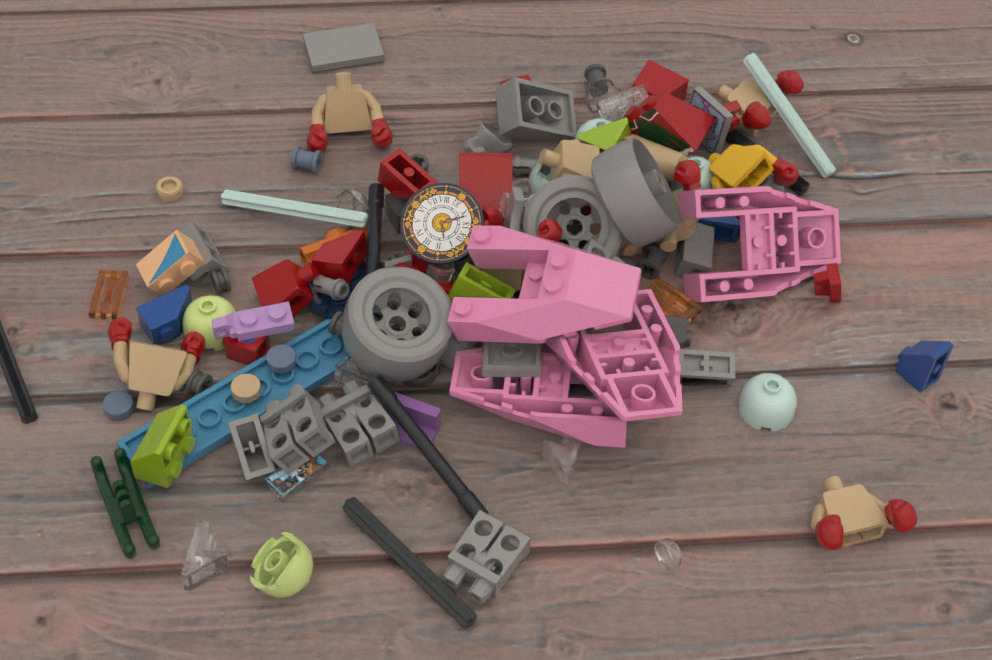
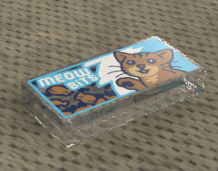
[264,453,330,503]

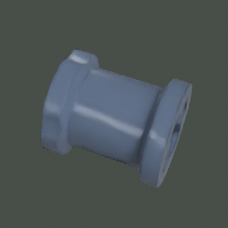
[290,146,323,174]

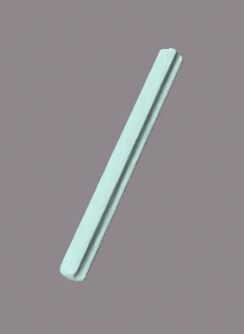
[743,53,836,178]
[221,189,368,228]

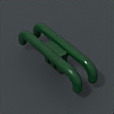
[90,448,161,559]

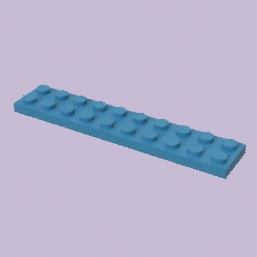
[116,314,380,489]

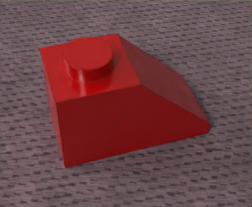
[377,148,438,199]
[312,230,367,284]

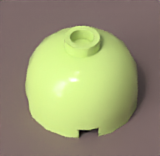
[182,295,236,351]
[250,532,314,598]

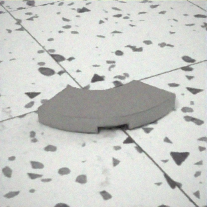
[504,187,525,231]

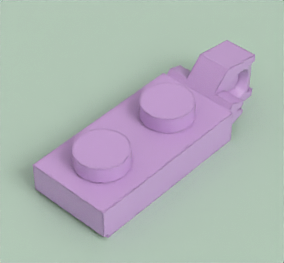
[212,301,295,341]

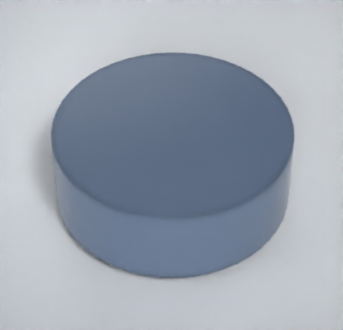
[266,344,296,374]
[103,391,134,420]

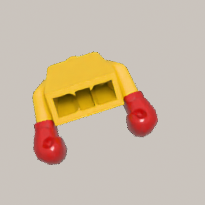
[708,144,799,230]

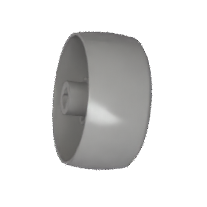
[591,137,681,248]
[522,175,625,259]
[342,267,452,382]

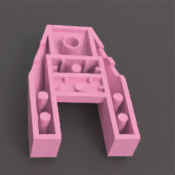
[679,186,841,302]
[447,226,642,344]
[546,289,682,422]
[449,342,627,448]

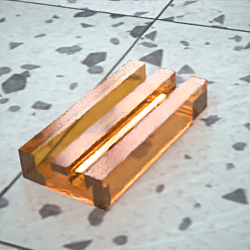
[88,269,129,320]
[644,277,702,322]

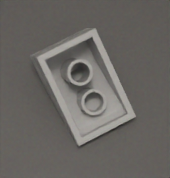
[495,77,577,140]

